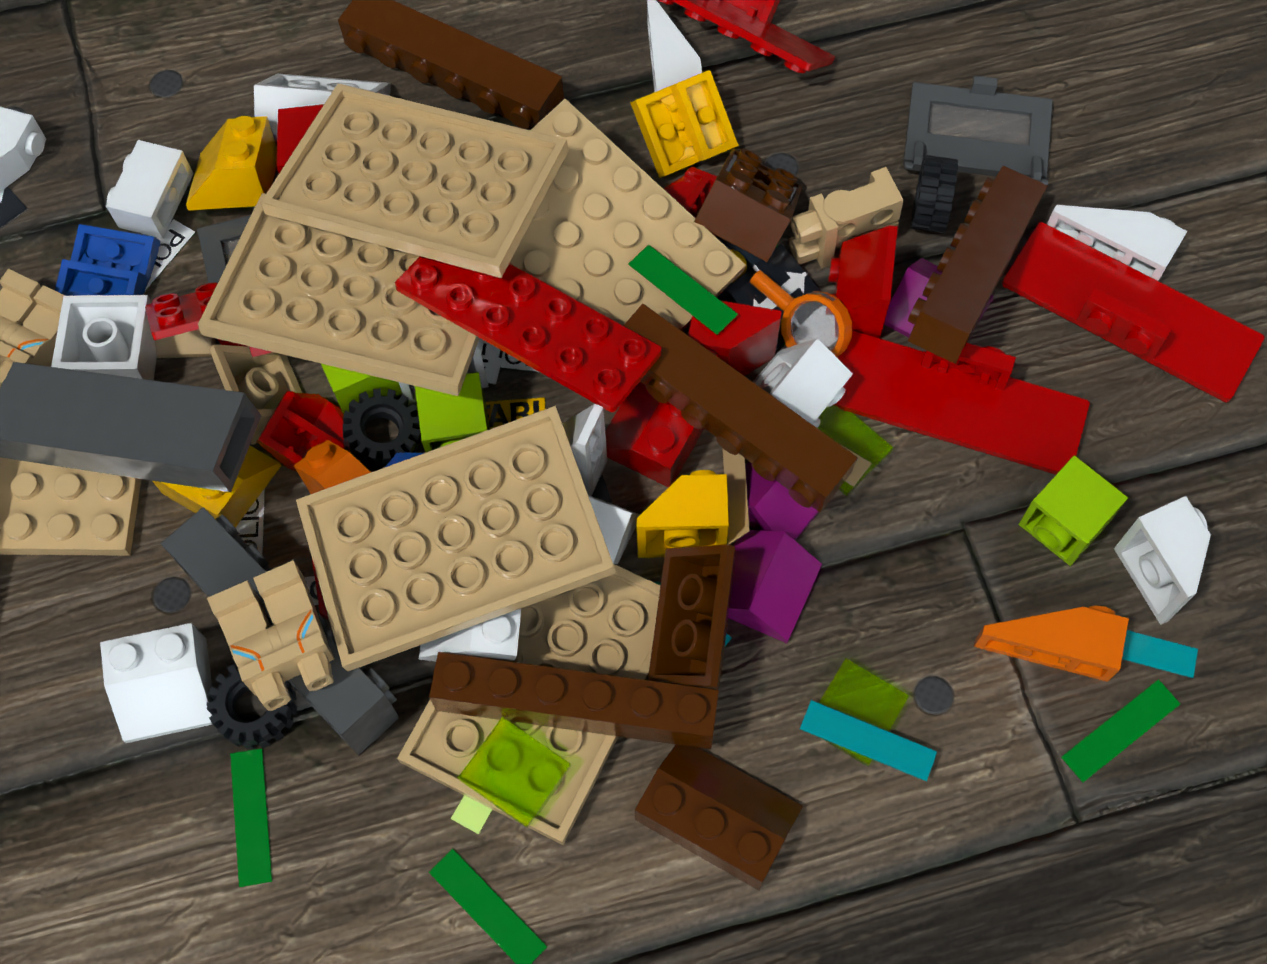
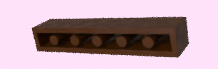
[338,0,564,129]
[907,166,1048,364]
[623,304,858,512]
[429,652,719,749]

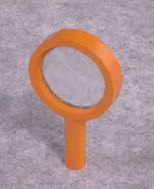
[750,270,852,357]

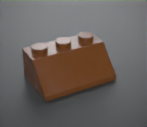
[648,544,736,694]
[635,745,803,890]

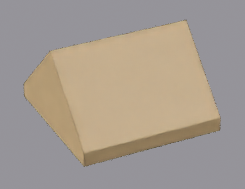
[209,344,302,445]

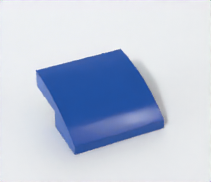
[55,224,161,296]

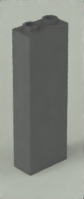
[0,362,261,493]

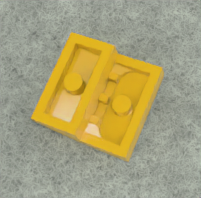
[630,70,739,178]

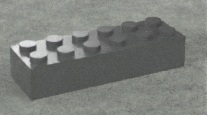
[160,507,399,756]

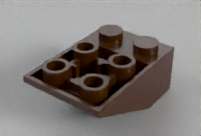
[694,148,803,262]

